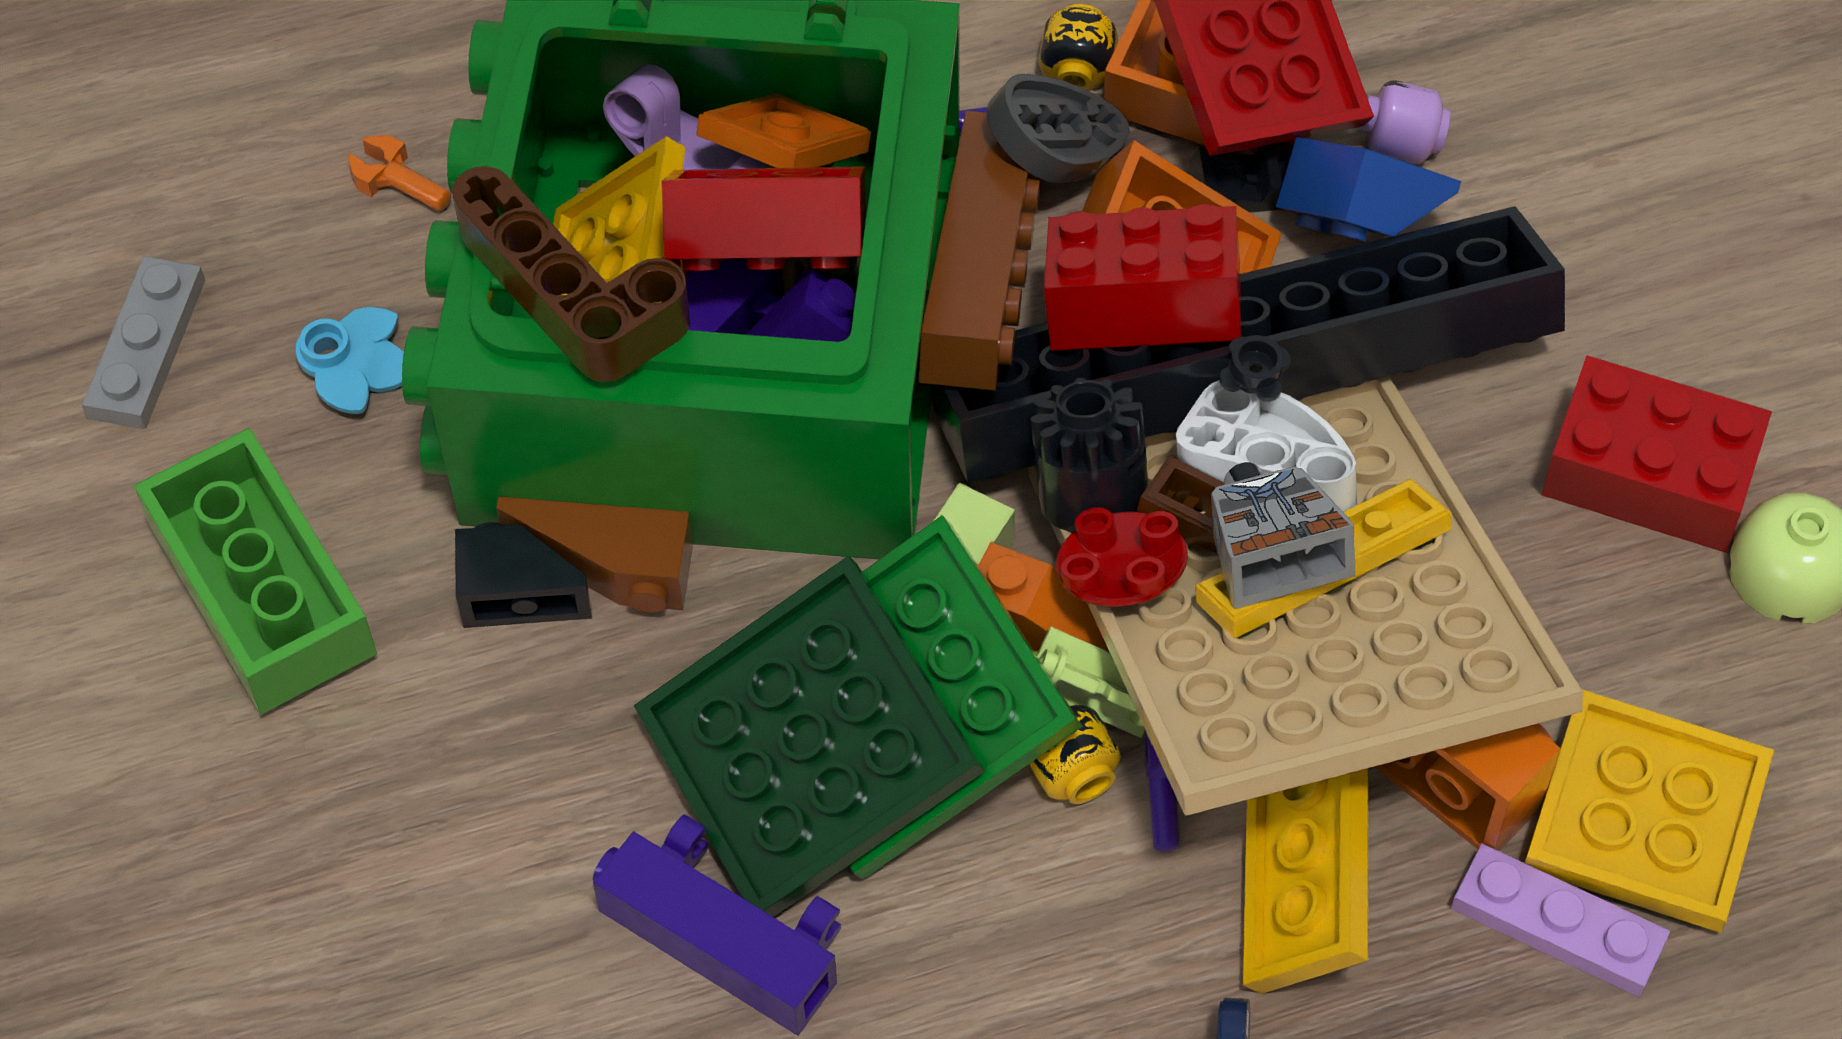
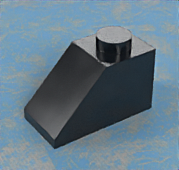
[455,522,592,628]

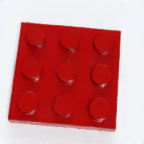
[1154,0,1374,156]

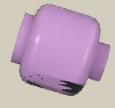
[1358,80,1451,164]

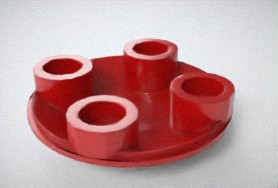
[1056,507,1188,607]

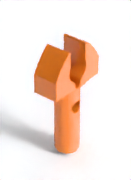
[348,135,451,211]

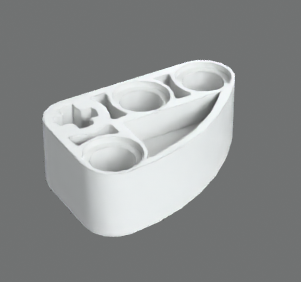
[1176,380,1357,512]

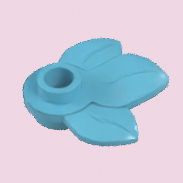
[295,307,404,414]

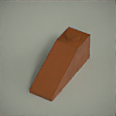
[496,496,693,613]

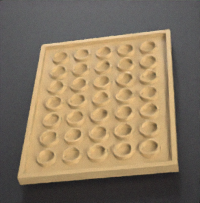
[1028,376,1583,816]

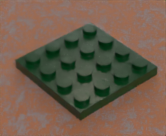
[634,556,985,917]

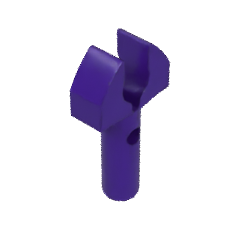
[1145,730,1180,852]

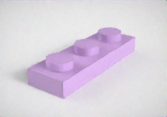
[1451,843,1670,998]

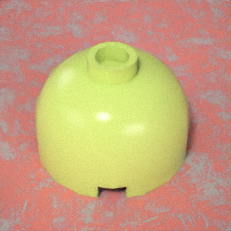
[1729,492,1842,624]

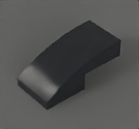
[1190,143,1294,212]

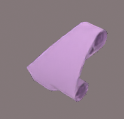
[603,64,834,170]

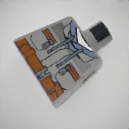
[1211,462,1355,609]

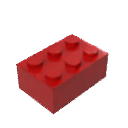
[662,167,866,271]
[1044,204,1241,351]
[1541,355,1772,553]

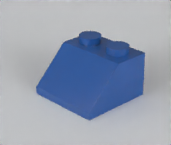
[1276,137,1461,242]

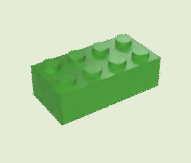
[133,427,377,715]

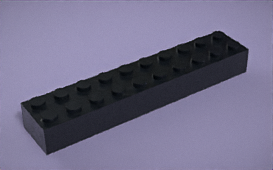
[930,206,1565,483]

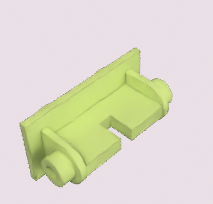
[1037,626,1145,738]

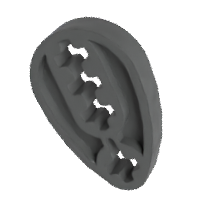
[987,74,1130,183]

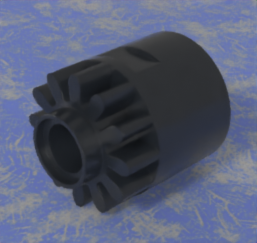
[1030,378,1149,533]

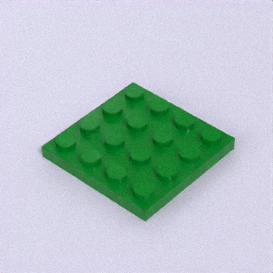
[849,515,1083,880]

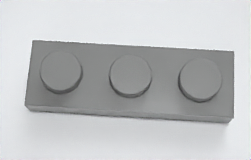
[82,256,205,429]

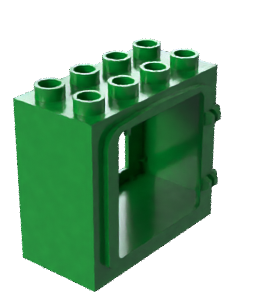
[402,0,960,559]

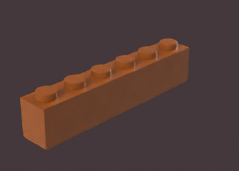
[919,111,1041,391]

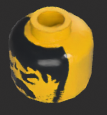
[1038,4,1118,90]
[1028,705,1121,804]

